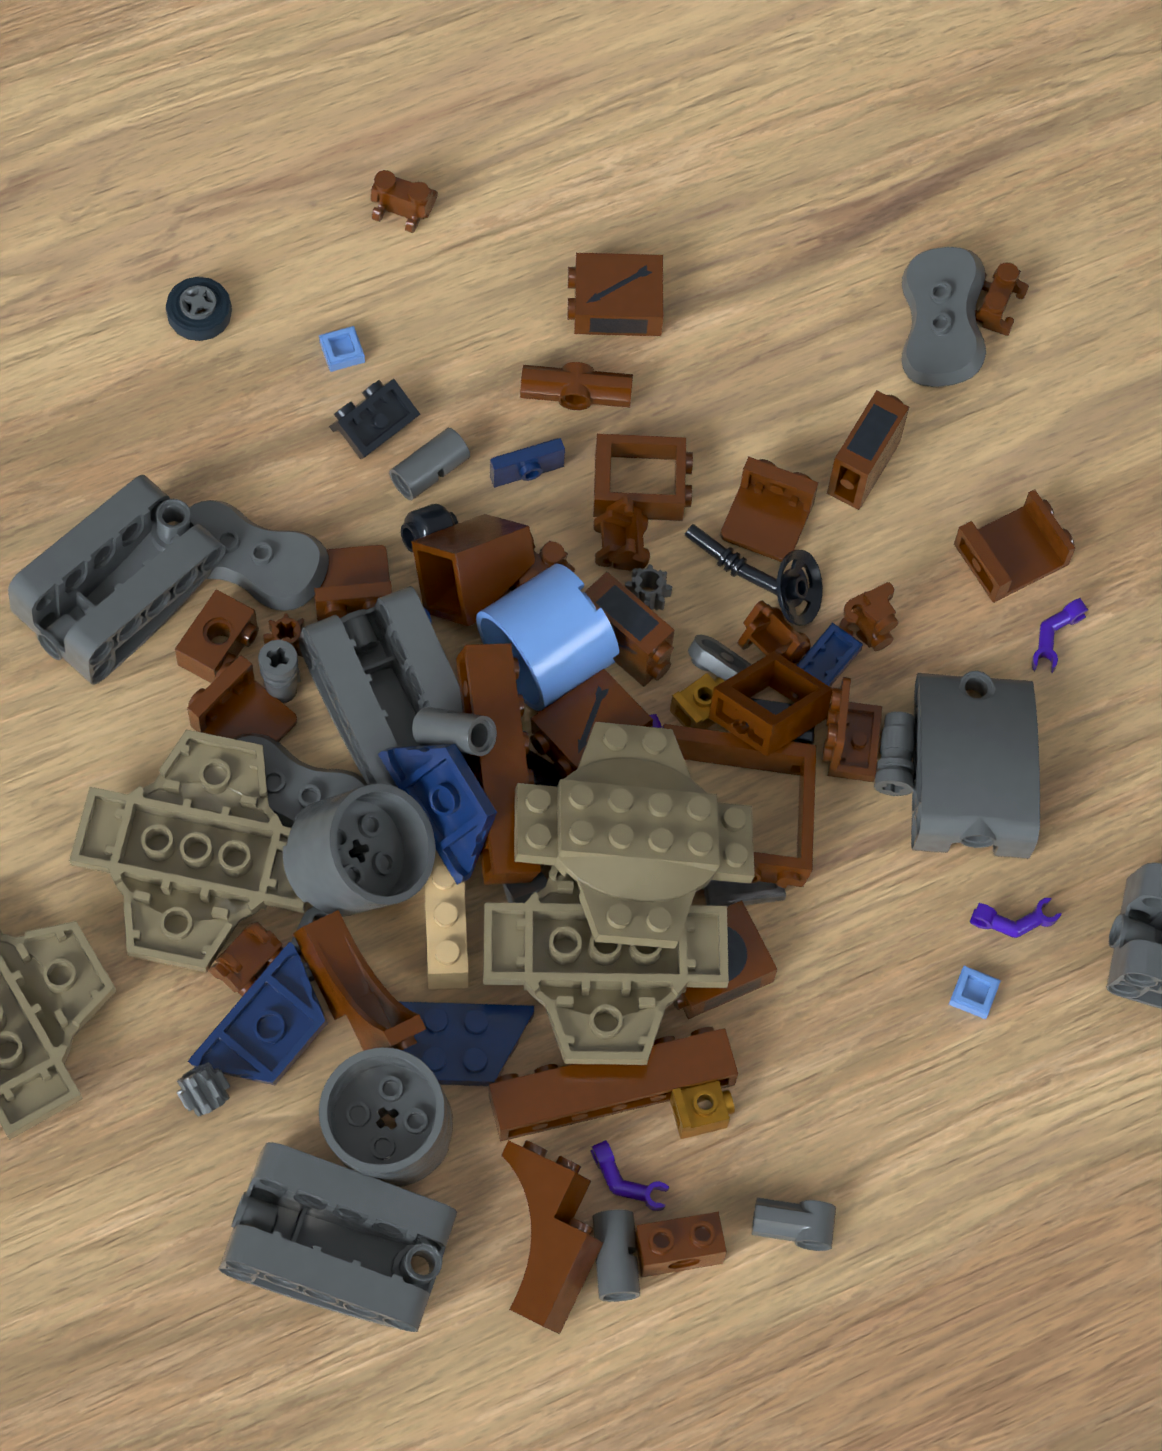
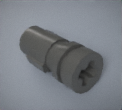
[258,640,301,703]
[874,711,916,796]

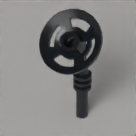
[684,524,823,626]

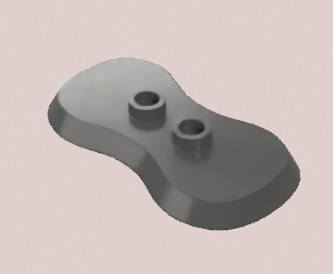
[901,247,986,387]
[175,500,329,611]
[233,733,368,828]

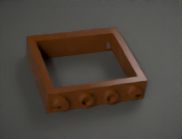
[662,724,817,888]

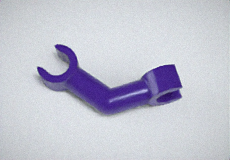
[1032,598,1088,673]
[970,898,1062,938]
[590,1140,669,1211]

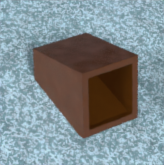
[411,514,535,627]

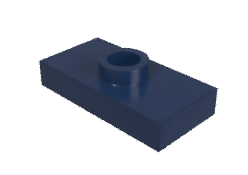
[490,438,565,488]
[797,622,863,687]

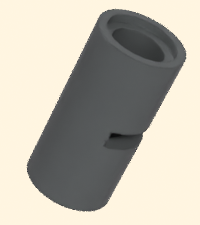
[389,427,470,501]
[412,707,497,756]
[592,1210,640,1302]

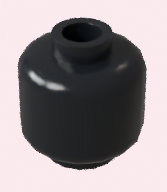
[401,504,459,552]

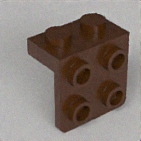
[720,456,819,562]
[314,545,392,622]
[187,655,297,742]
[822,677,882,782]

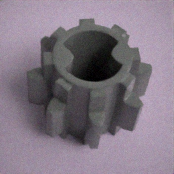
[625,564,672,611]
[176,1062,230,1117]

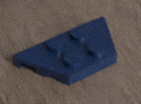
[378,744,497,885]
[188,942,328,1085]
[398,1001,534,1086]

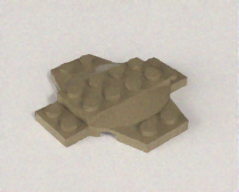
[514,722,755,949]
[69,729,307,973]
[483,865,729,1065]
[0,921,116,1140]

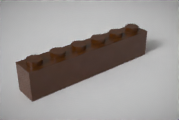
[456,643,544,885]
[488,1027,738,1142]

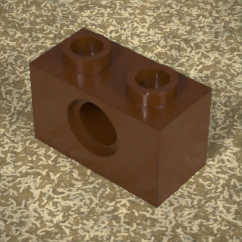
[175,589,259,683]
[635,1211,727,1277]

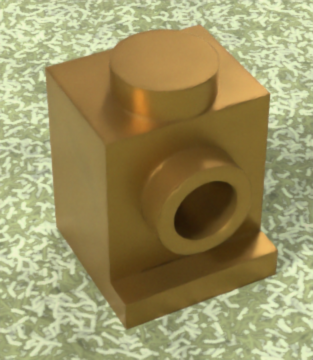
[670,673,724,729]
[670,1081,735,1139]

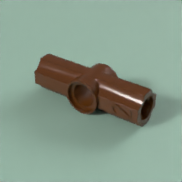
[520,362,633,410]

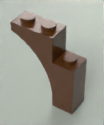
[293,910,426,1051]
[501,1140,604,1334]

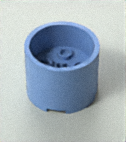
[476,563,619,711]

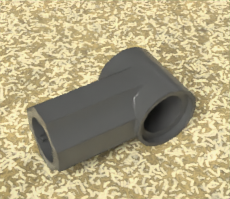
[751,1198,836,1251]

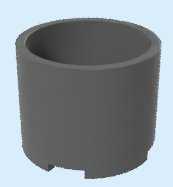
[283,784,436,917]
[319,1048,453,1187]

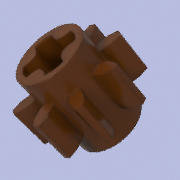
[263,613,305,657]

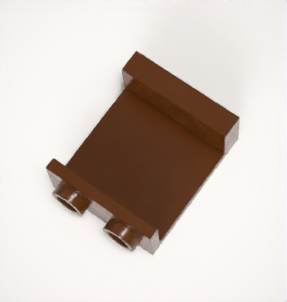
[954,489,1075,603]

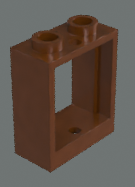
[593,433,693,521]
[709,651,833,756]

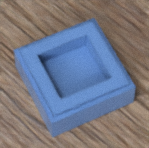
[319,326,365,372]
[948,966,1001,1019]

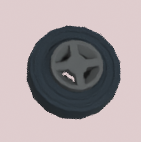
[165,276,232,341]

